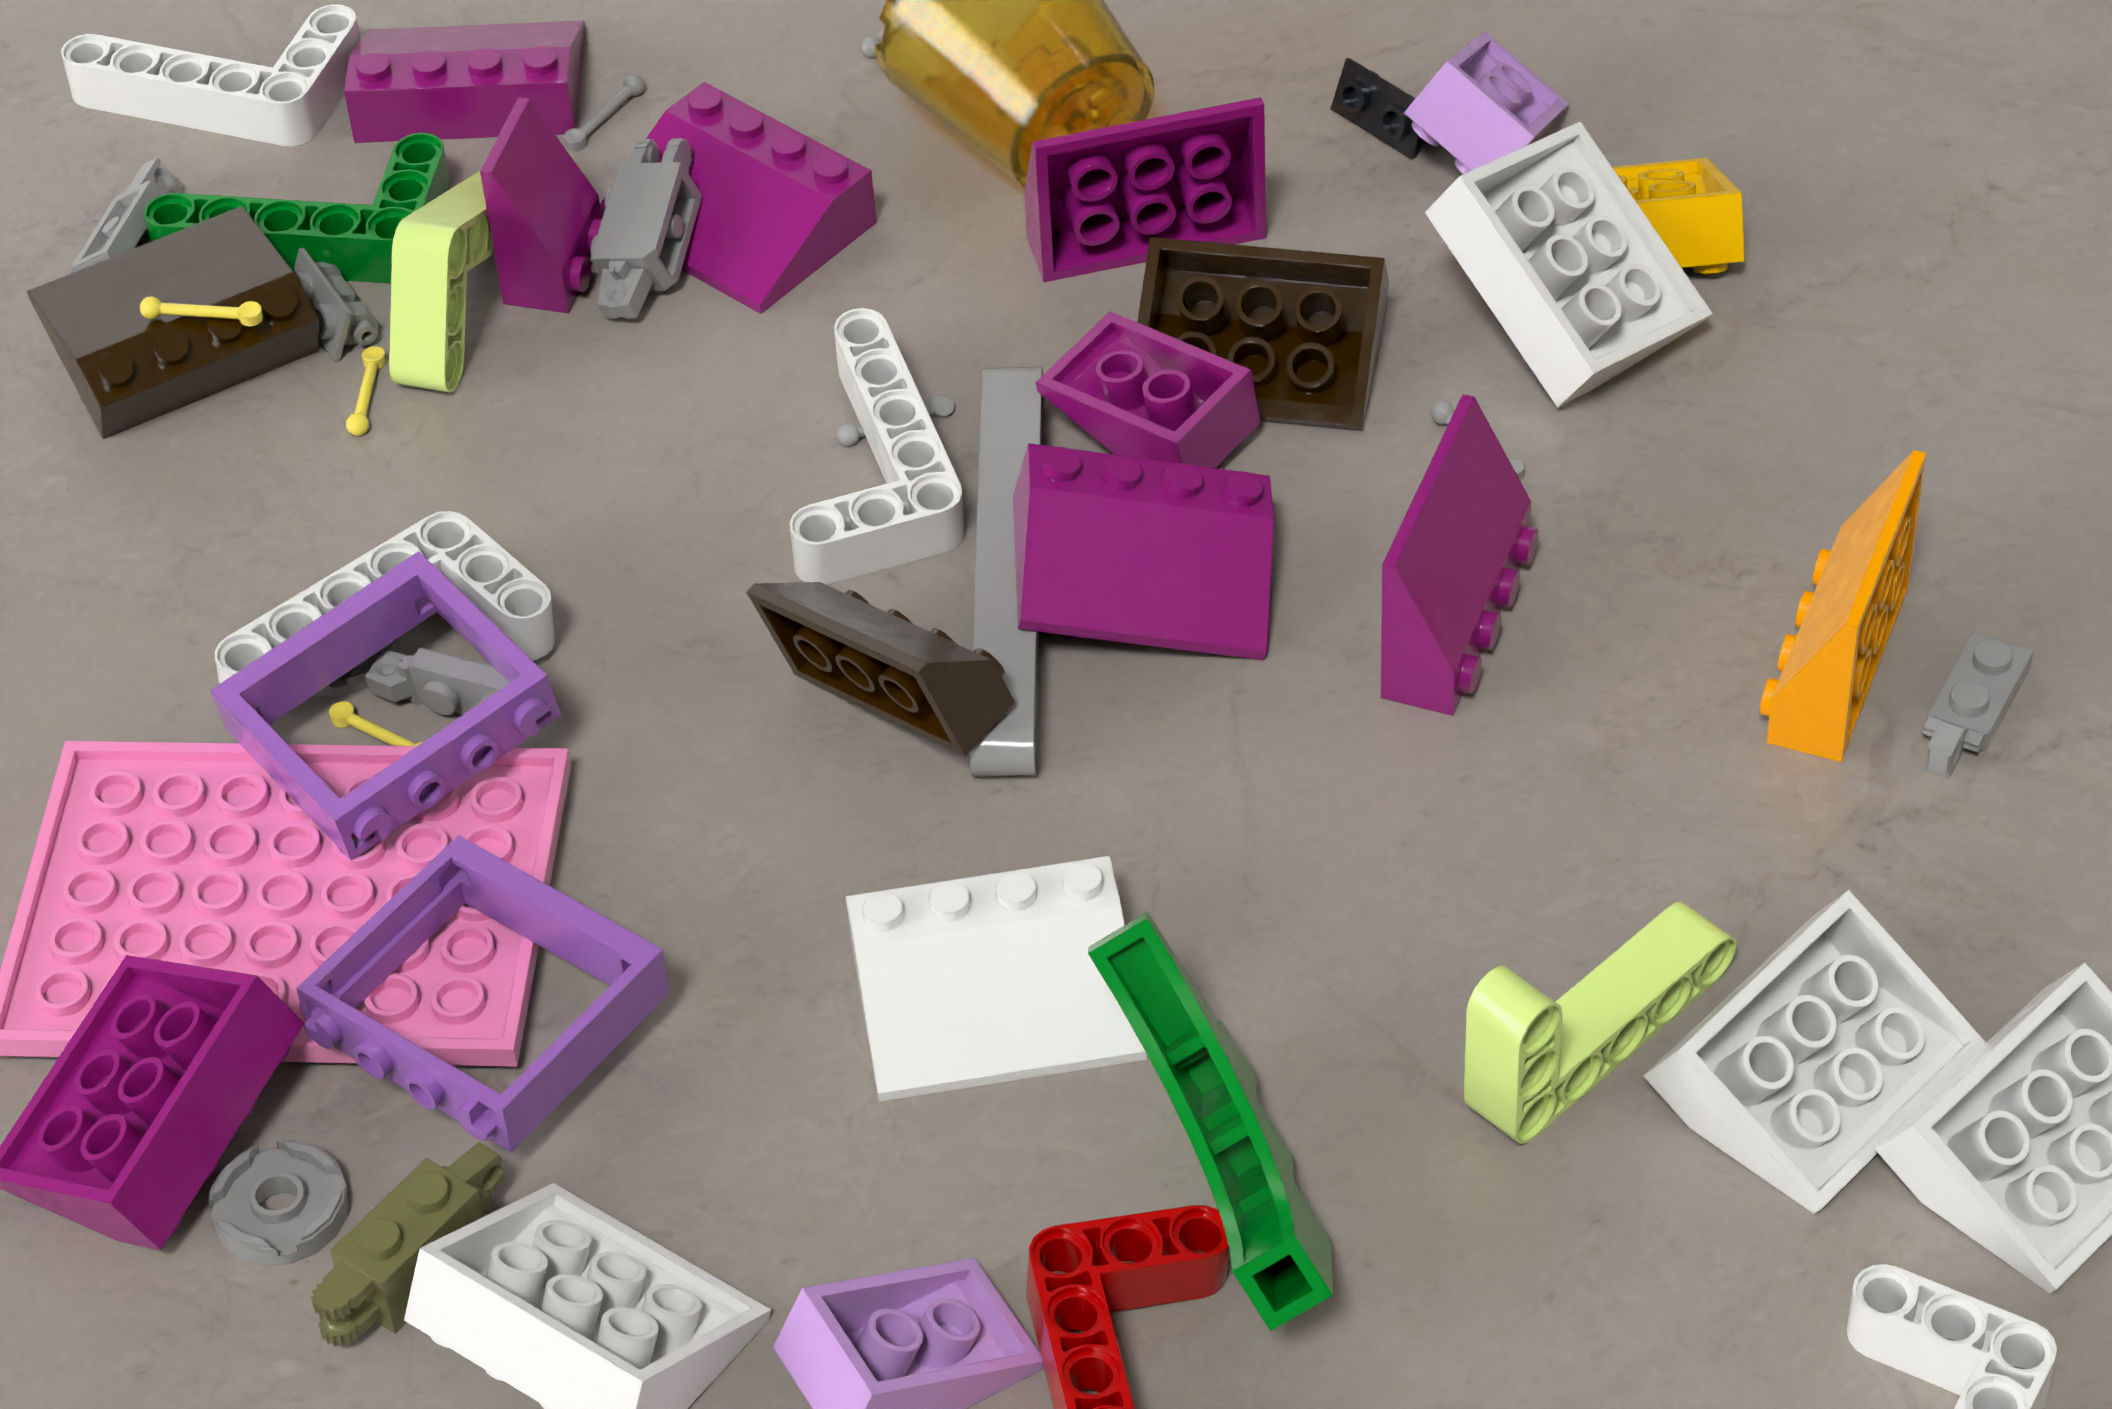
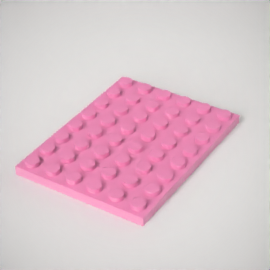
[0,741,571,1067]

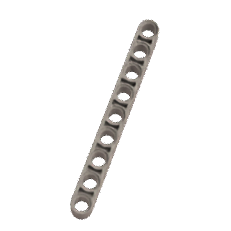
[970,367,1044,777]

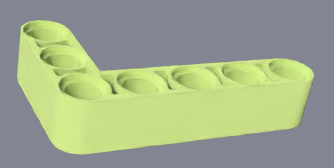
[389,171,494,392]
[1464,902,1737,1144]

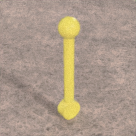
[140,296,263,327]
[346,346,386,436]
[329,701,423,746]

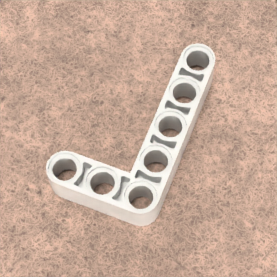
[61,4,361,146]
[789,308,965,585]
[215,511,555,684]
[1847,1264,2057,1409]

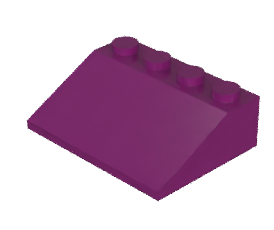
[344,20,585,143]
[600,82,877,314]
[1024,97,1266,282]
[1381,394,1539,716]
[1013,443,1274,660]
[0,955,305,1250]

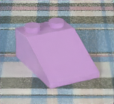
[1404,31,1569,174]
[773,1258,1043,1409]

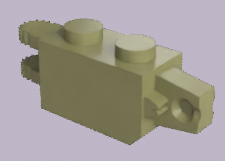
[311,1142,505,1347]

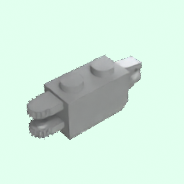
[591,138,702,319]

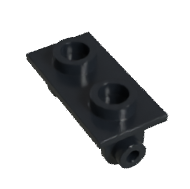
[1330,58,1424,159]

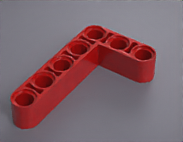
[1026,1205,1230,1409]

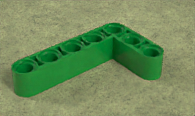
[144,132,451,284]

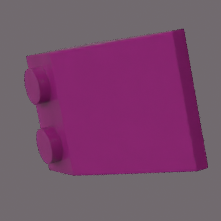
[480,97,602,314]
[1035,311,1260,468]

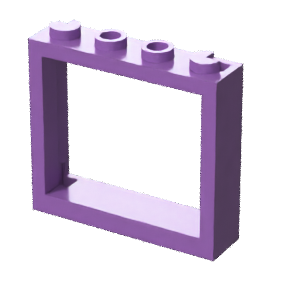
[210,551,561,860]
[296,835,670,1153]

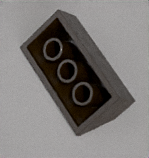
[746,582,1015,756]

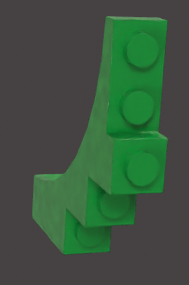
[1088,912,1333,1331]

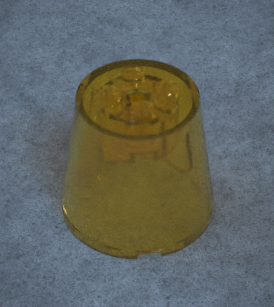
[875,0,1155,188]

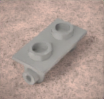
[293,248,378,362]

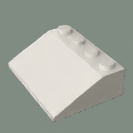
[1425,122,1713,408]
[846,856,1147,1102]
[1643,890,1986,1214]
[1875,962,2112,1293]
[404,1183,771,1409]

